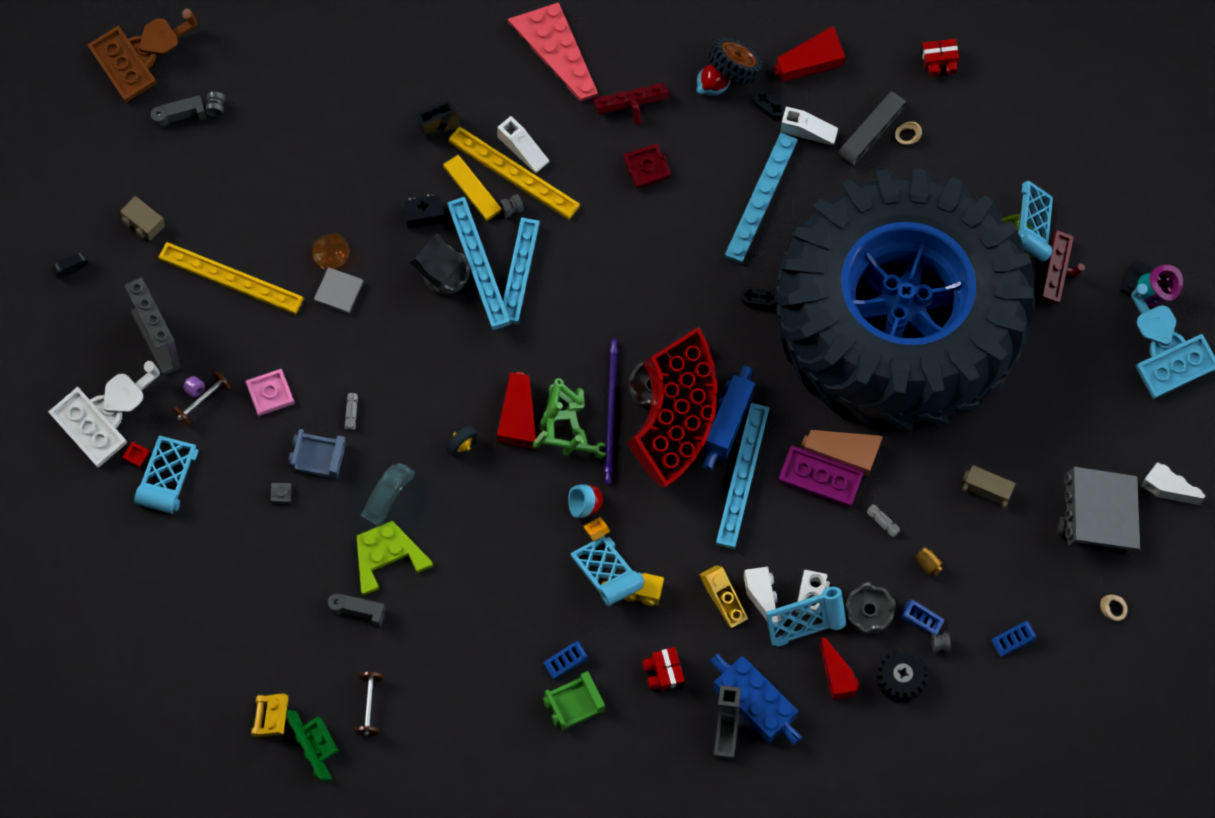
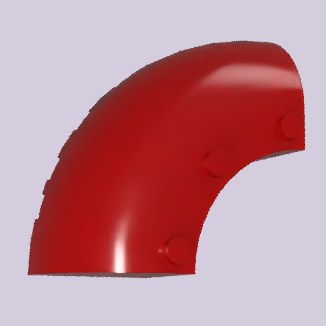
[627,327,717,488]

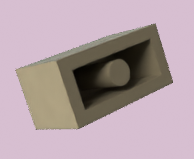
[120,196,165,241]

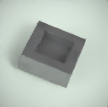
[271,483,291,504]

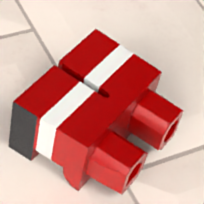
[920,39,959,77]
[642,646,685,692]

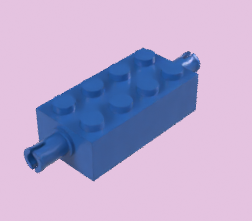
[701,366,755,471]
[709,653,802,746]

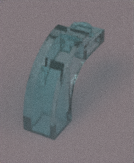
[362,463,415,525]

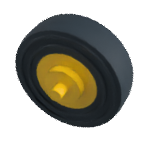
[446,426,478,457]

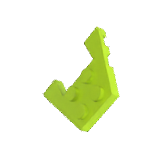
[357,521,433,596]

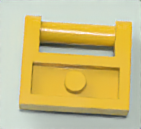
[251,693,288,737]

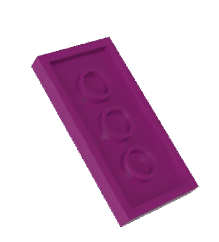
[778,445,864,508]

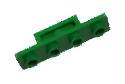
[286,710,339,781]

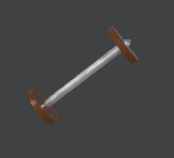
[173,371,231,426]
[355,672,383,736]

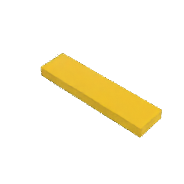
[443,155,502,221]

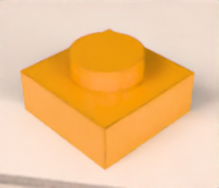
[583,517,610,541]

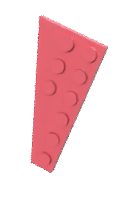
[508,2,598,102]

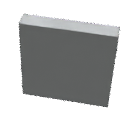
[314,267,364,314]

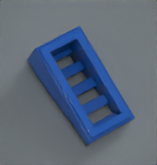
[899,599,945,635]
[991,621,1036,657]
[543,641,588,680]

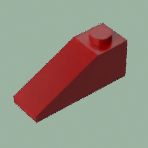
[820,638,859,700]

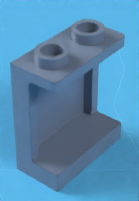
[288,429,346,479]

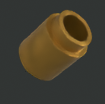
[915,547,944,576]

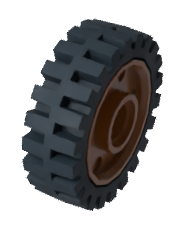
[708,37,763,84]

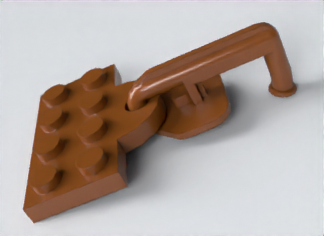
[88,9,198,102]

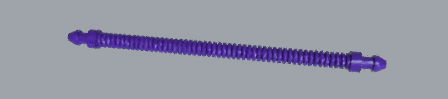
[604,339,619,485]

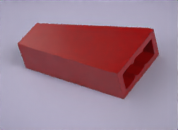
[774,26,845,82]
[497,372,536,449]

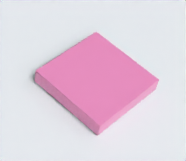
[245,368,295,417]

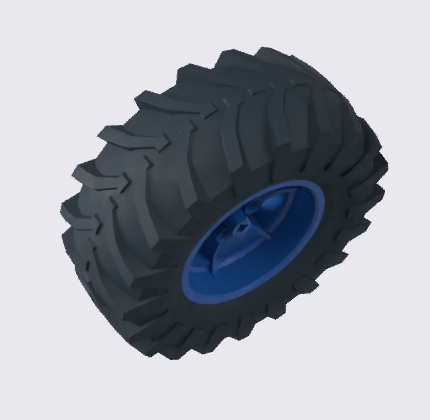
[775,168,1035,432]

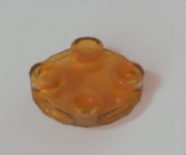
[312,233,350,269]

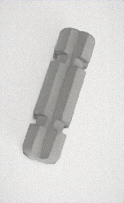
[345,393,358,430]
[867,505,900,537]

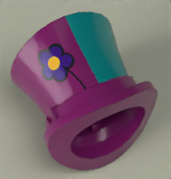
[1137,265,1183,306]

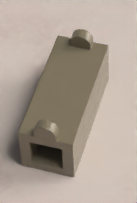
[962,465,1016,508]

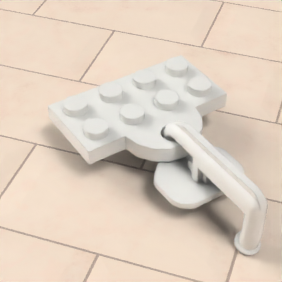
[48,361,160,468]

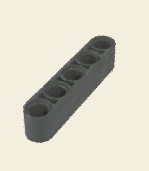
[838,91,907,166]

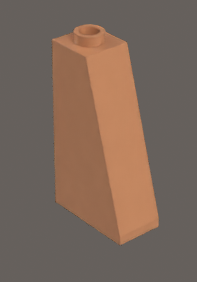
[801,430,882,477]

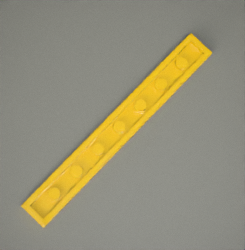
[448,127,580,220]
[158,242,304,315]

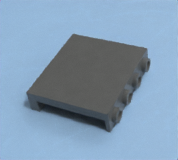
[124,277,181,376]
[1064,467,1140,555]

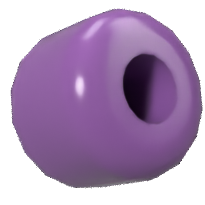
[183,376,205,398]

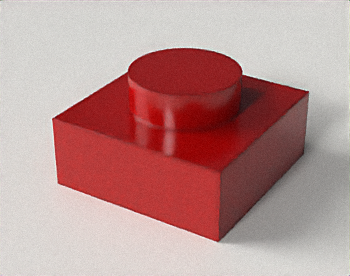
[122,441,150,468]

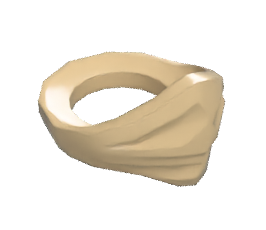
[895,122,922,145]
[1100,594,1127,622]

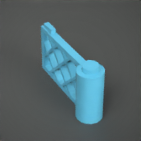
[1018,181,1053,262]
[134,435,199,514]
[570,536,645,606]
[766,587,847,647]

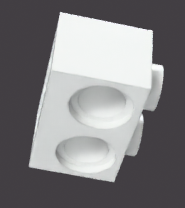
[796,570,830,615]

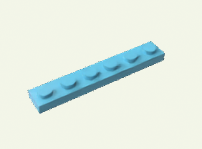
[503,217,540,325]

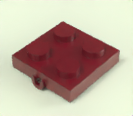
[623,143,671,189]

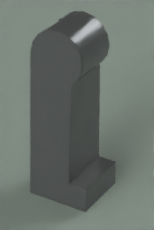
[151,95,207,128]
[328,594,386,628]

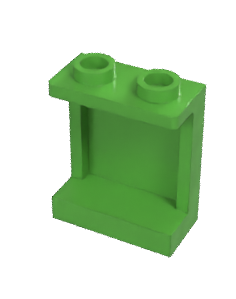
[543,671,605,731]

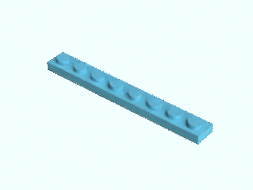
[724,133,798,265]
[447,197,511,330]
[716,403,770,550]

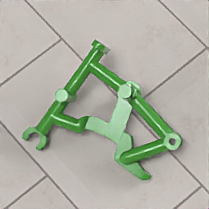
[533,378,606,459]

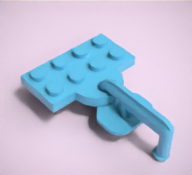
[1131,284,1215,399]

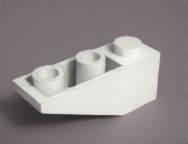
[780,107,838,146]
[497,116,549,173]
[1141,462,1205,505]
[743,567,781,627]

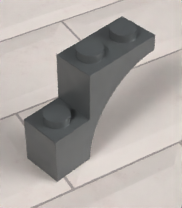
[714,685,741,760]

